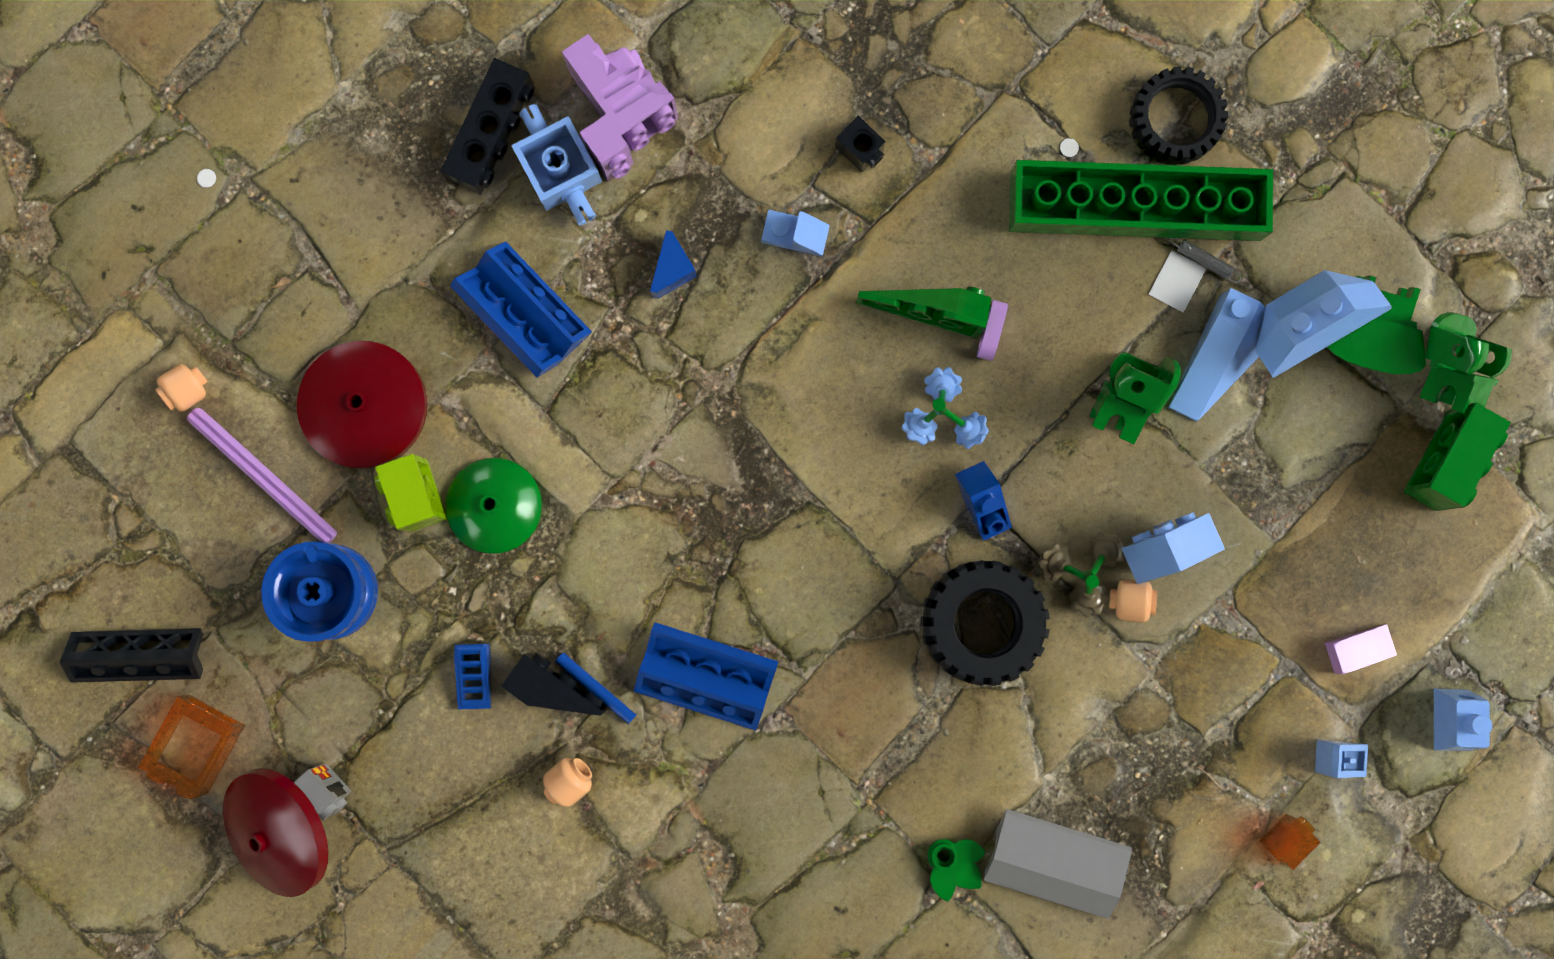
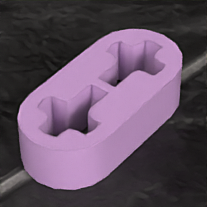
[976,300,1008,361]

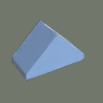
[1315,740,1368,778]

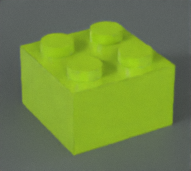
[374,454,447,532]

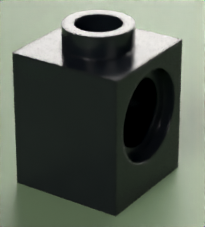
[835,115,886,172]

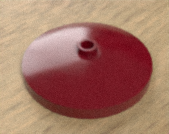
[297,341,427,469]
[223,768,329,897]

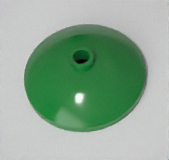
[445,458,542,554]

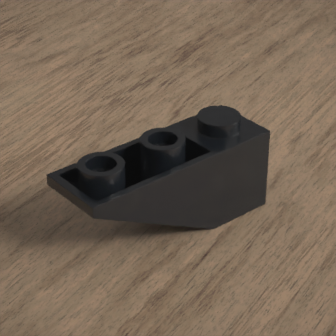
[501,652,607,716]

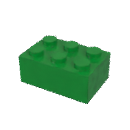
[1403,402,1511,511]

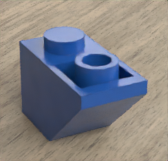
[955,461,1012,541]

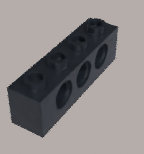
[440,58,535,195]

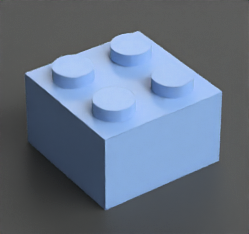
[1121,512,1225,584]

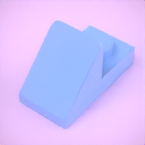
[761,210,830,257]

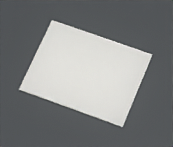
[1149,250,1207,313]

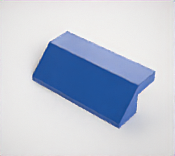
[450,241,592,378]
[633,622,779,730]

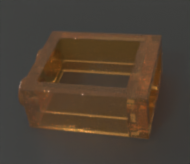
[138,694,245,799]

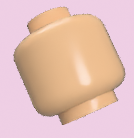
[155,364,207,412]
[1109,579,1157,623]
[543,757,592,807]

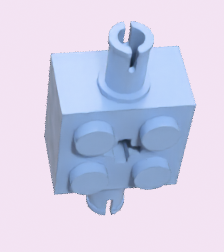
[511,104,602,225]

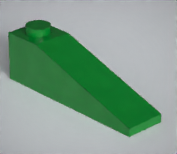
[856,286,992,339]

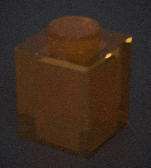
[1260,814,1321,870]

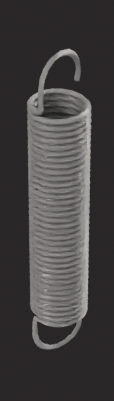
[1170,238,1241,283]

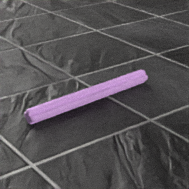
[187,408,337,543]

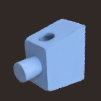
[1434,689,1492,751]

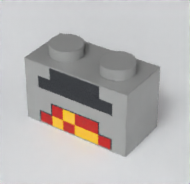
[294,763,352,821]

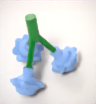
[901,367,989,449]

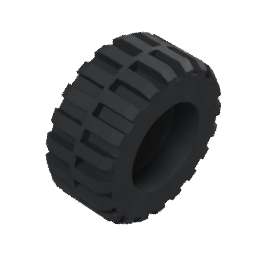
[920,560,1050,686]

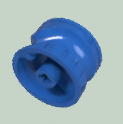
[261,541,378,642]

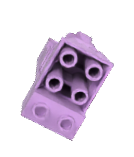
[562,34,678,181]

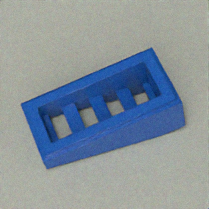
[454,643,492,710]

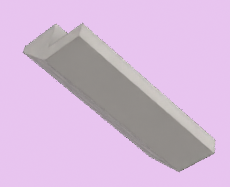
[984,809,1132,919]

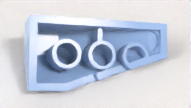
[1168,288,1266,421]

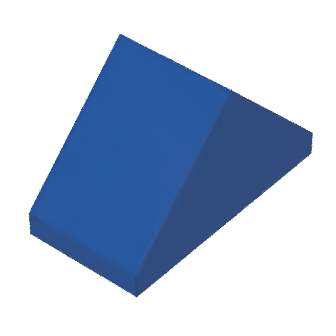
[650,230,697,299]

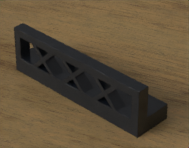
[60,628,203,683]

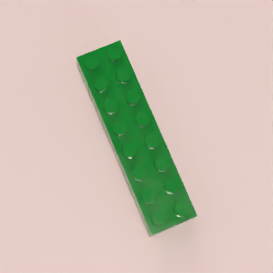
[1009,160,1273,241]

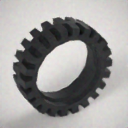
[1129,66,1228,165]

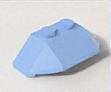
[1256,270,1392,378]

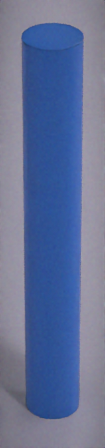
[555,652,637,725]

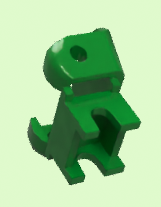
[1327,275,1426,374]
[1419,312,1512,413]
[1089,351,1181,445]

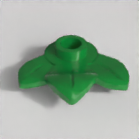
[927,839,985,902]

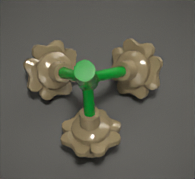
[1038,532,1126,617]

